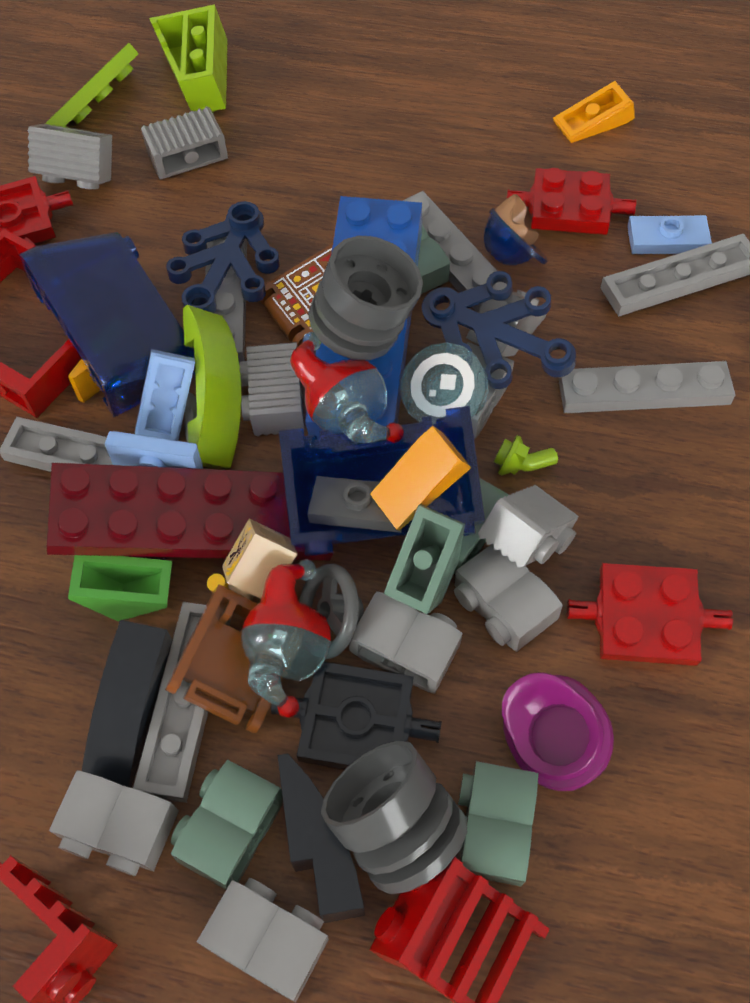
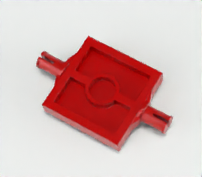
[507,168,636,235]
[0,176,74,244]
[566,563,733,666]

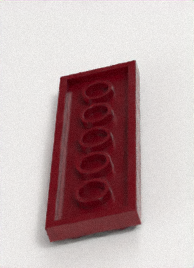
[47,463,334,561]

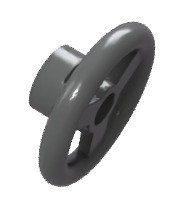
[299,563,364,659]

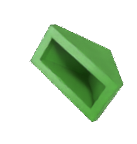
[68,555,172,621]

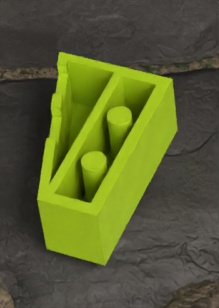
[149,4,227,112]

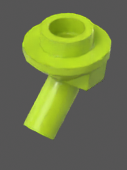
[494,435,558,476]

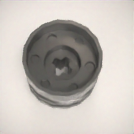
[308,235,423,360]
[321,741,467,894]

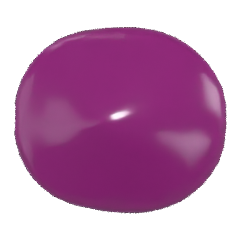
[502,672,614,791]

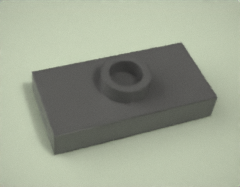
[308,476,402,532]

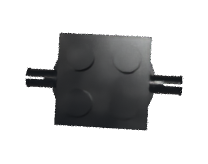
[271,661,442,770]

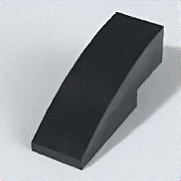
[82,620,172,788]
[278,754,366,923]

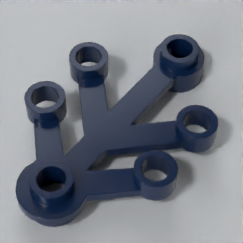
[166,201,280,313]
[422,271,576,389]

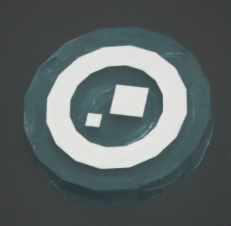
[400,342,489,431]

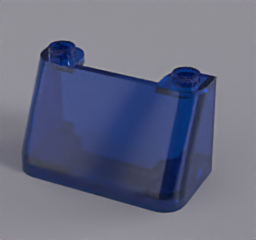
[19,232,195,417]
[279,406,485,556]

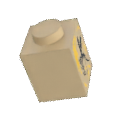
[222,518,297,600]

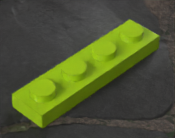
[45,43,139,127]

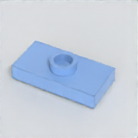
[627,215,712,254]
[135,349,195,441]
[105,431,203,469]

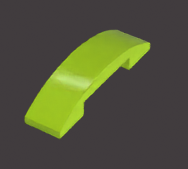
[183,305,241,470]

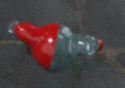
[290,332,404,443]
[241,559,331,718]

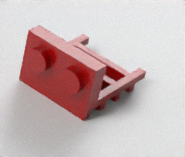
[0,855,118,1003]
[369,857,550,1003]

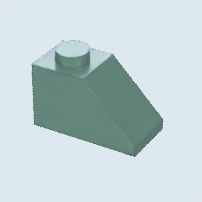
[383,504,465,614]

